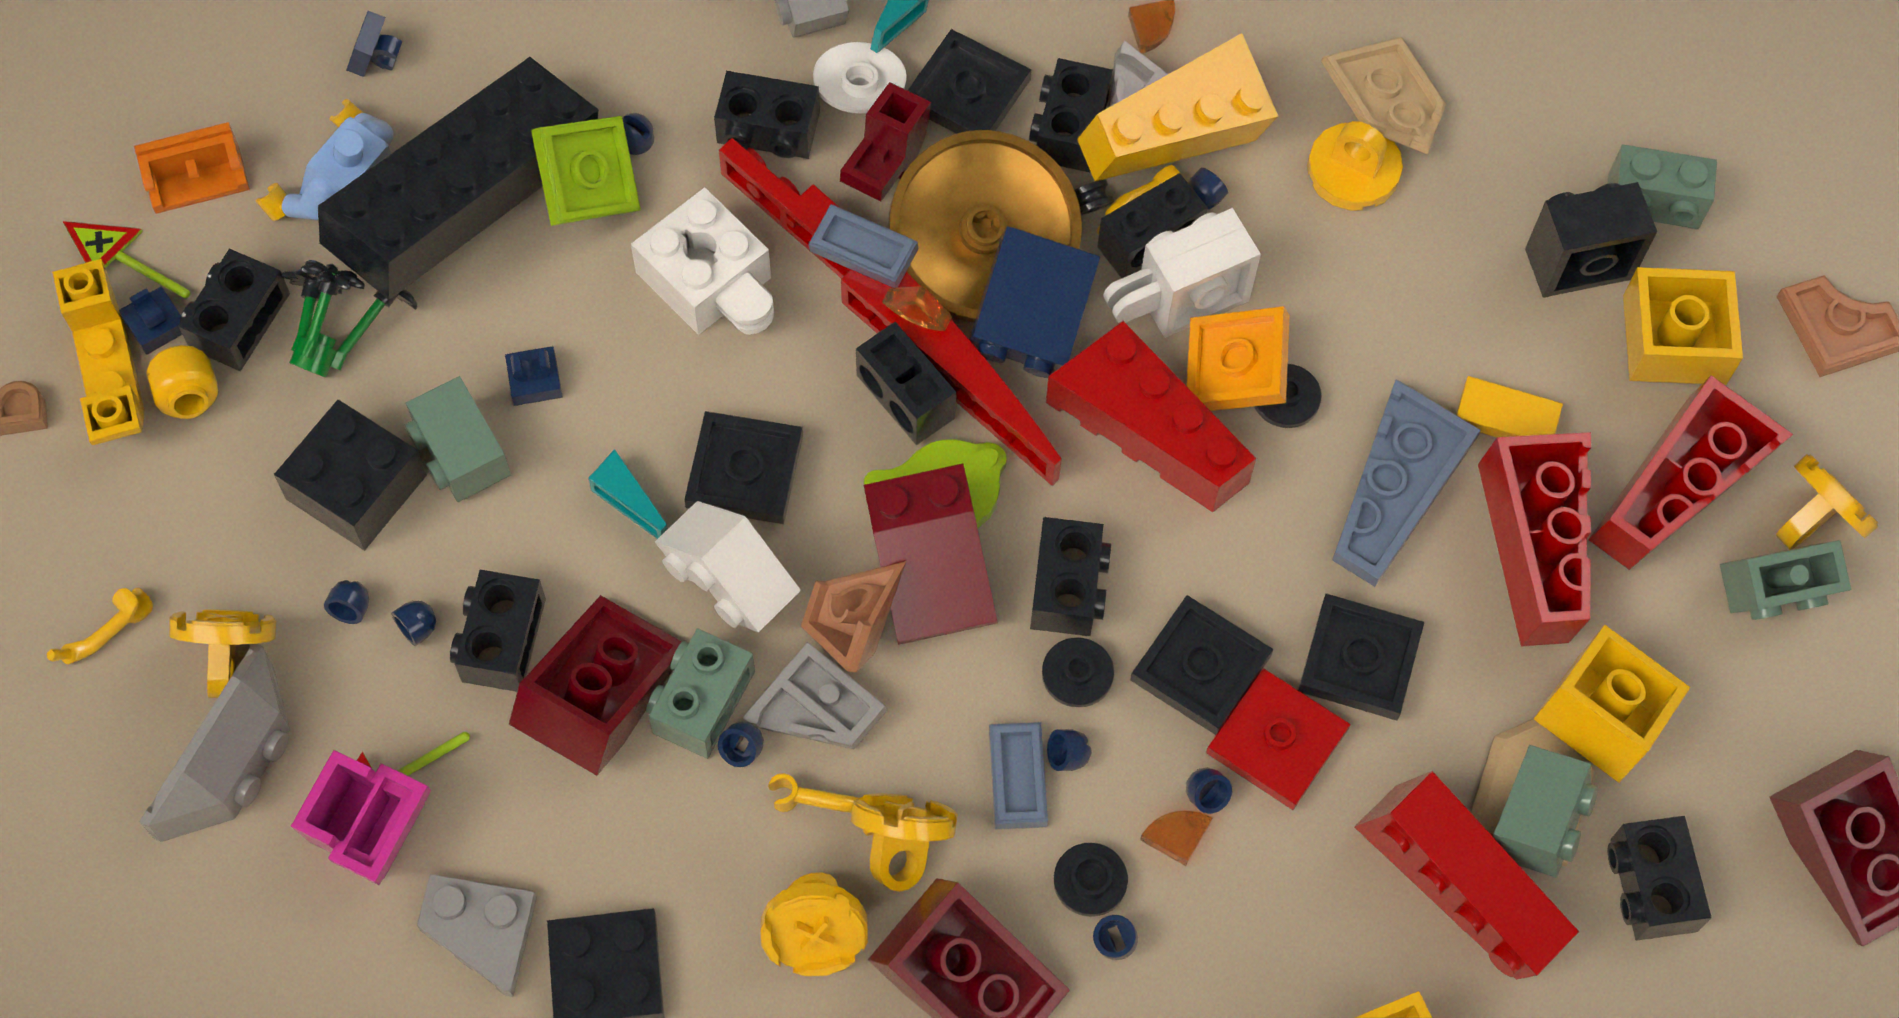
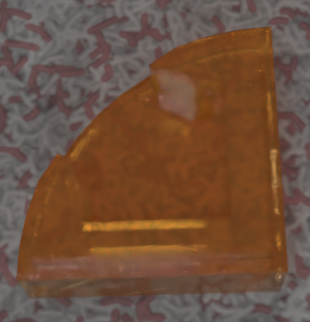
[1128,0,1175,53]
[882,286,952,331]
[1140,810,1213,866]

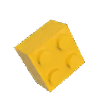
[1623,267,1743,385]
[1534,625,1691,783]

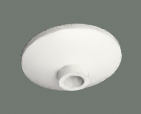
[813,42,907,113]

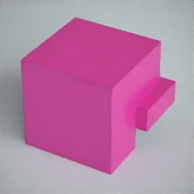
[291,750,431,885]

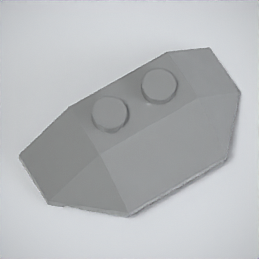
[139,644,290,842]

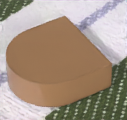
[0,381,48,436]

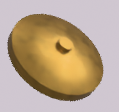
[888,130,1082,322]

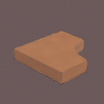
[1777,275,1899,377]

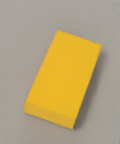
[1456,376,1563,438]

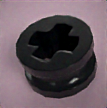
[1074,179,1114,216]

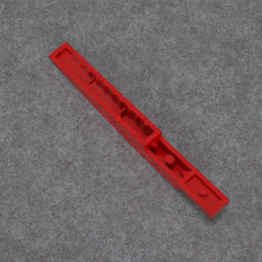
[718,138,1062,486]

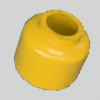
[147,345,218,419]

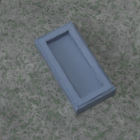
[808,204,919,289]
[989,722,1048,829]

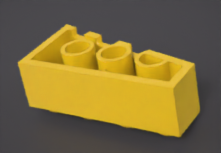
[1077,33,1278,181]

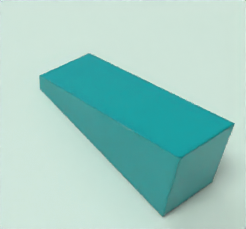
[870,0,929,53]
[588,449,668,539]

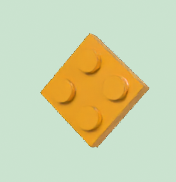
[1186,306,1290,411]

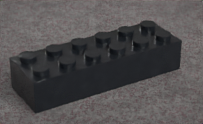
[318,57,599,300]

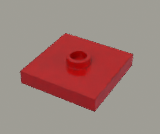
[1206,668,1351,810]

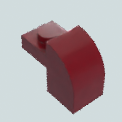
[840,82,931,202]

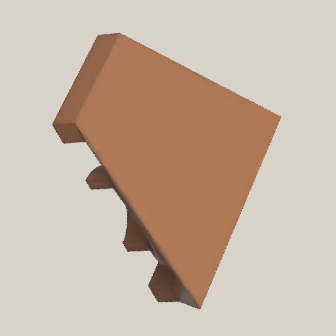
[801,561,906,672]

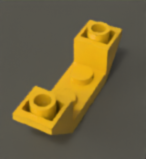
[52,259,145,446]

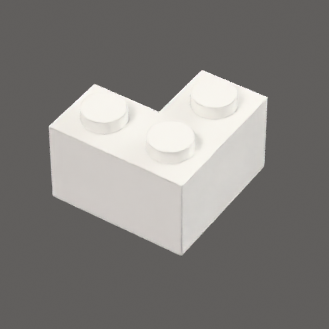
[655,501,801,632]

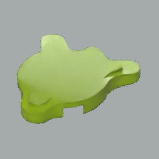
[864,439,1007,528]

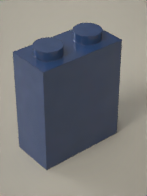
[969,226,1100,378]

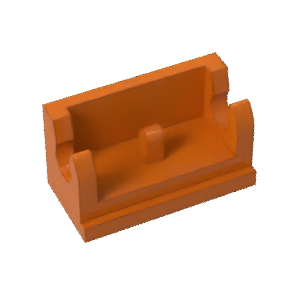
[134,122,250,214]

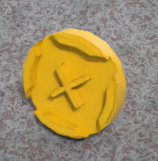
[1307,121,1403,211]
[1776,454,1878,549]
[169,609,276,698]
[851,793,958,892]
[760,872,868,976]

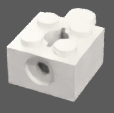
[631,187,774,335]
[1103,208,1261,338]

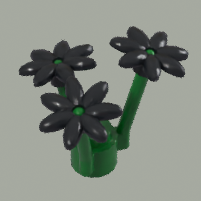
[281,260,418,378]

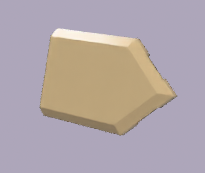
[1321,37,1446,154]
[1471,719,1595,867]

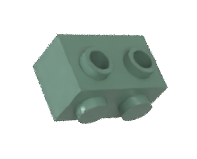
[1607,144,1717,229]
[404,376,511,503]
[1720,540,1851,620]
[646,628,755,759]
[1494,745,1598,878]

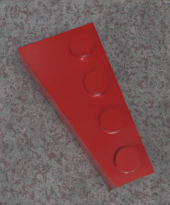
[1046,321,1256,512]
[1588,375,1793,570]
[1478,432,1591,647]
[1354,771,1579,980]

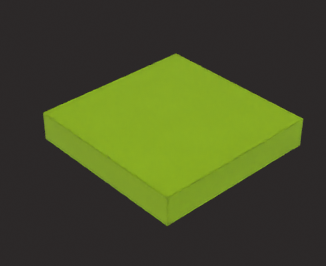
[531,116,641,226]

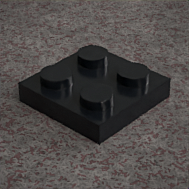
[907,29,1032,134]
[684,411,803,524]
[1298,593,1424,721]
[1130,595,1273,735]
[547,908,664,1018]

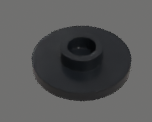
[1254,364,1322,428]
[1042,637,1114,707]
[1053,843,1128,917]

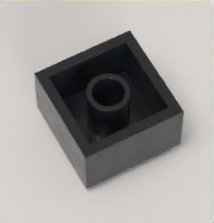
[1525,182,1657,298]
[274,399,427,551]

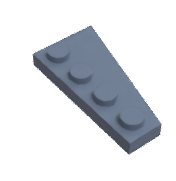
[1332,379,1480,587]

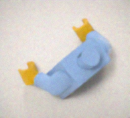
[255,99,394,221]

